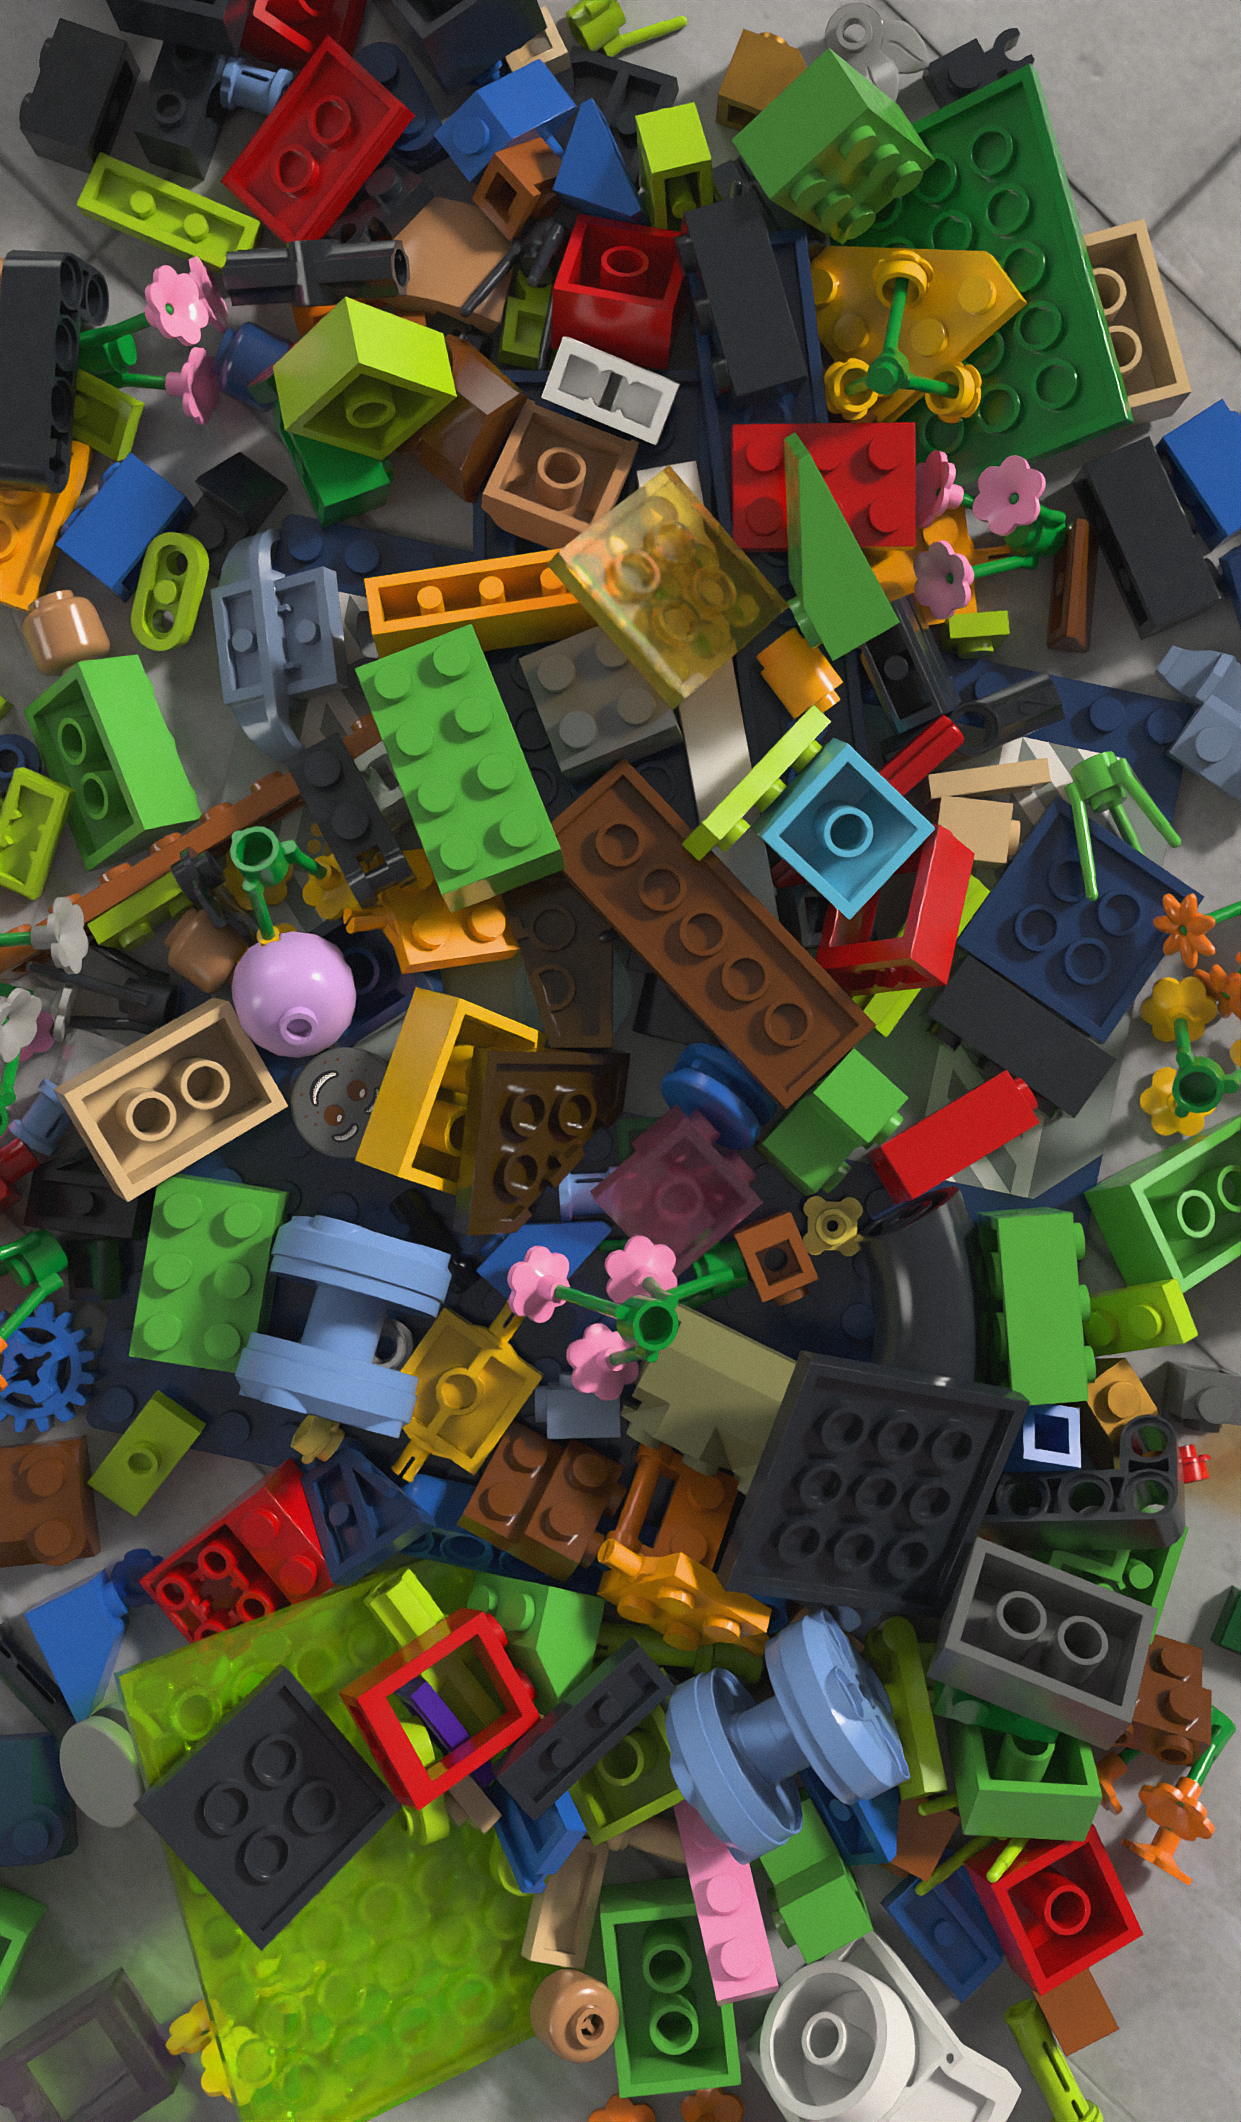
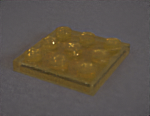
[547,465,789,710]

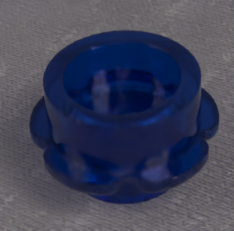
[111,1548,164,1607]

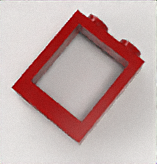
[815,824,975,997]
[864,1070,1040,1205]
[338,1607,542,1811]

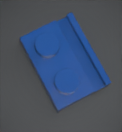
[481,1731,587,1893]
[880,1846,1005,2004]

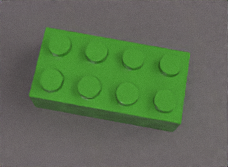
[355,624,566,913]

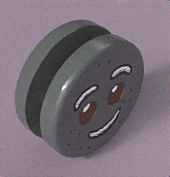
[291,1047,389,1159]

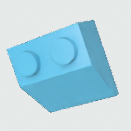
[750,737,936,920]

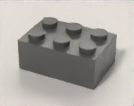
[927,1537,1157,1751]

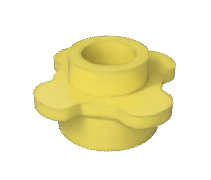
[802,1196,863,1256]

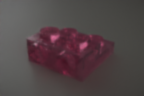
[590,1104,763,1277]

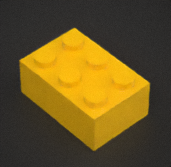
[355,987,547,1195]

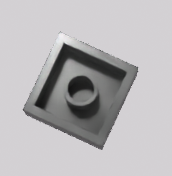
[519,611,684,786]

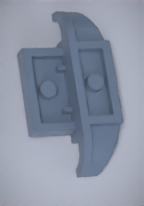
[211,528,350,763]
[1155,645,1241,806]

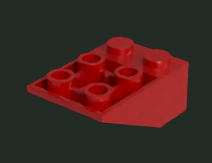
[138,1458,336,1672]

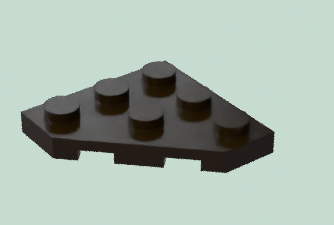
[453,1047,630,1236]

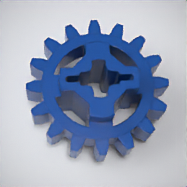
[0,1301,102,1432]

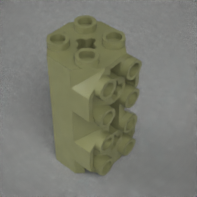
[620,1303,797,1495]

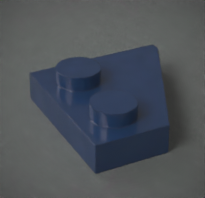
[301,1446,436,1587]

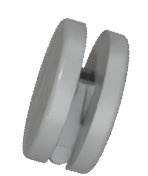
[60,1702,174,1828]

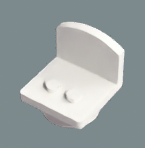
[745,1927,1021,2122]

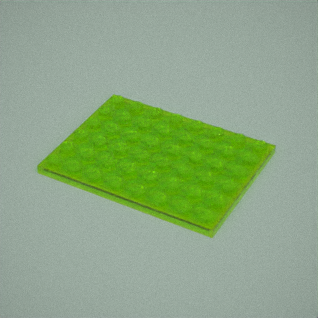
[113,1557,586,2122]

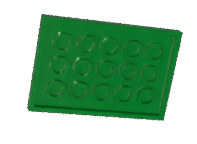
[829,64,1134,491]

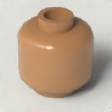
[21,590,110,677]
[164,906,248,994]
[530,1968,619,2064]

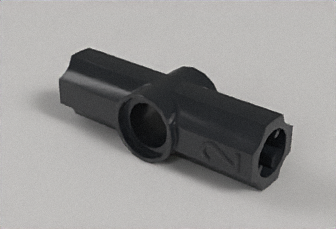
[222,239,410,307]
[877,670,1065,779]

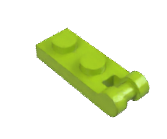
[862,1616,948,1801]

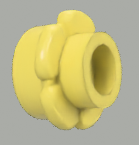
[290,1414,345,1464]

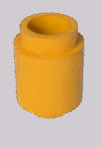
[756,627,843,720]

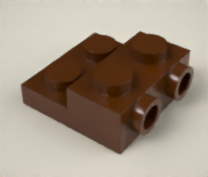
[456,1420,627,1584]
[1112,1634,1212,1767]

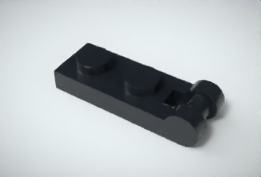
[284,732,417,909]

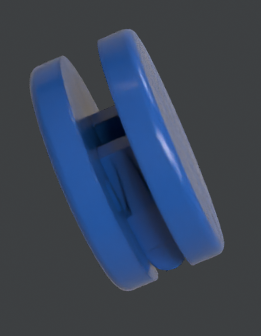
[660,1042,778,1150]

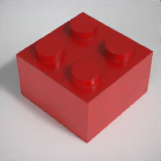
[551,214,689,370]
[963,1823,1144,1996]

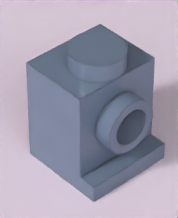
[535,1371,620,1439]

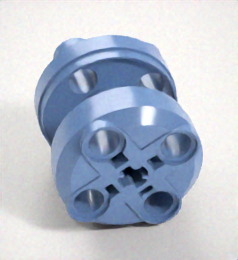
[235,1215,452,1438]
[663,1607,910,1865]

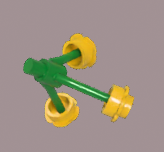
[823,250,982,424]

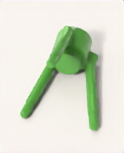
[1064,751,1181,901]

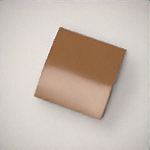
[376,197,523,334]

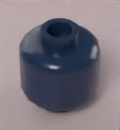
[210,321,293,413]

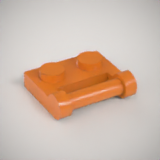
[604,1443,739,1571]

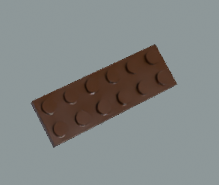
[551,758,876,1111]

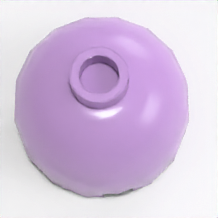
[232,931,356,1058]

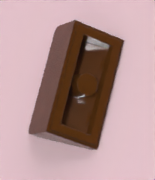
[1046,518,1099,653]

